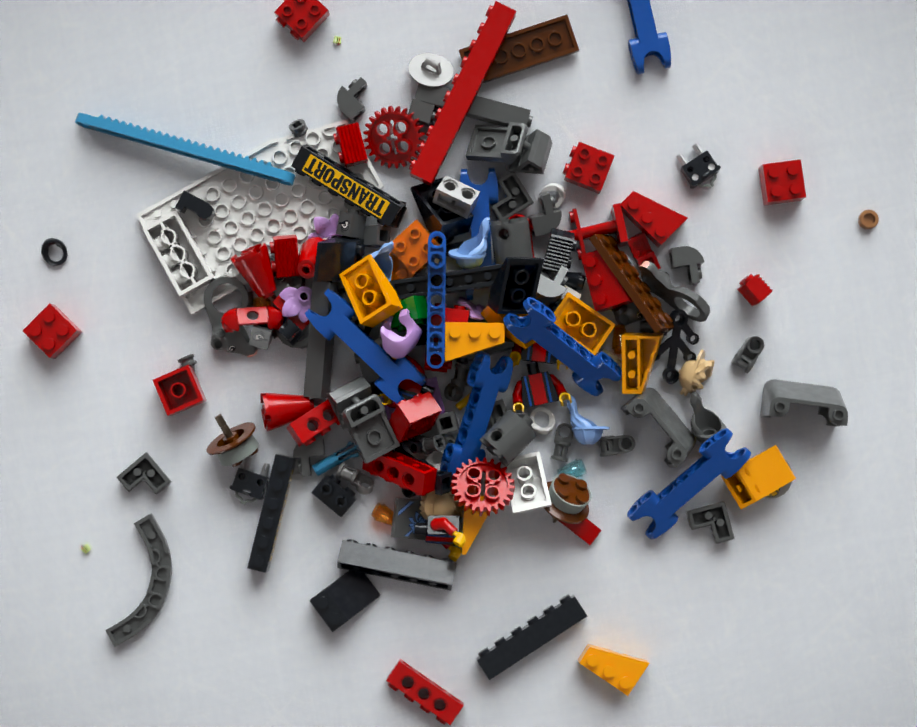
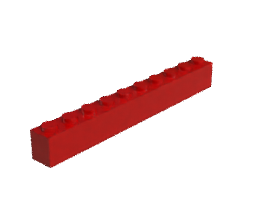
[409,1,517,186]

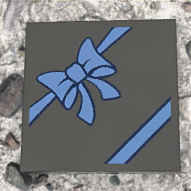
[391,498,426,540]

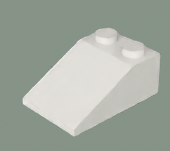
[502,451,552,514]

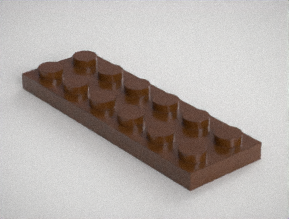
[459,14,579,83]
[589,234,674,333]

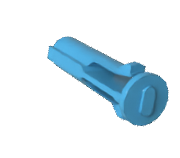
[312,441,359,476]

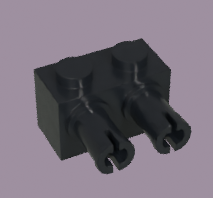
[311,474,357,517]

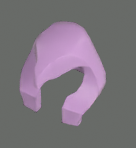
[380,309,422,359]

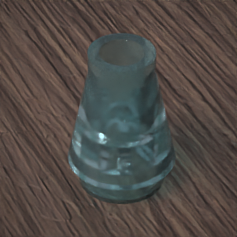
[557,459,587,477]

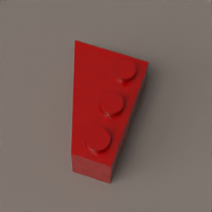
[621,191,688,248]
[580,250,633,312]

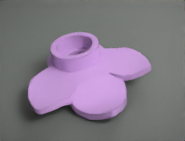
[308,213,343,240]
[279,286,312,323]
[457,297,485,322]

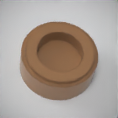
[858,210,879,229]

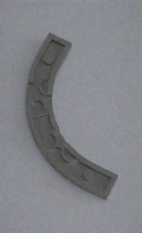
[105,513,172,647]

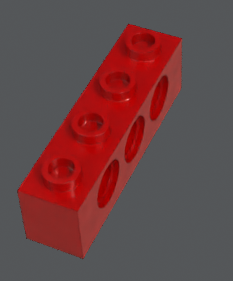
[286,399,340,447]
[362,450,437,496]
[386,659,464,725]

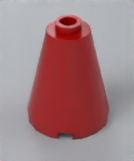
[297,237,324,279]
[230,243,276,299]
[260,393,314,431]

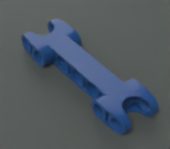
[627,0,671,74]
[460,168,499,300]
[427,231,446,369]
[305,289,426,403]
[503,297,622,396]
[440,351,513,478]
[627,428,751,539]

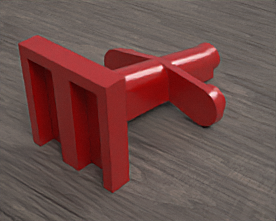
[567,203,628,260]

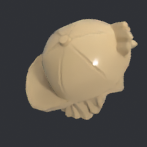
[679,350,715,396]
[419,490,463,520]

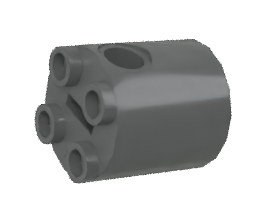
[490,217,533,264]
[479,409,537,467]

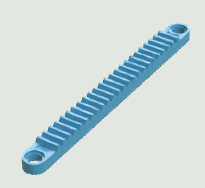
[75,113,295,186]

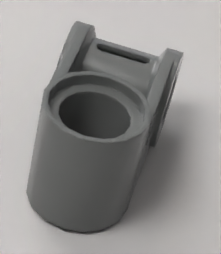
[731,336,764,373]
[599,435,635,457]

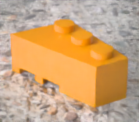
[445,322,505,363]
[621,333,664,394]
[578,644,650,696]

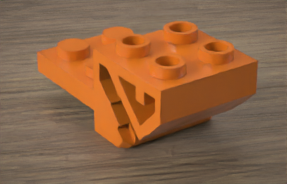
[389,220,440,281]

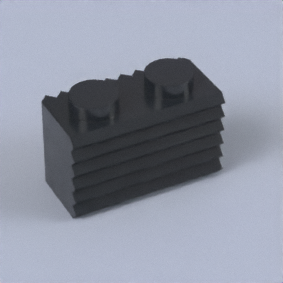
[542,228,577,272]

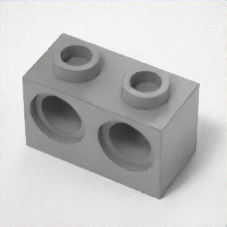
[433,175,480,219]

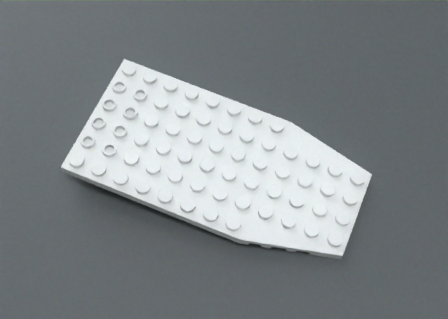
[136,120,384,315]

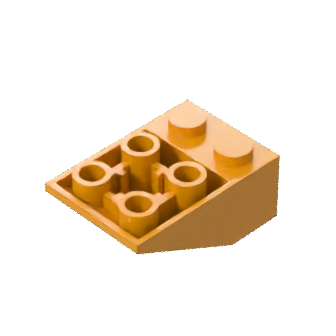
[721,445,796,509]

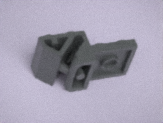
[465,122,552,174]
[326,376,400,464]

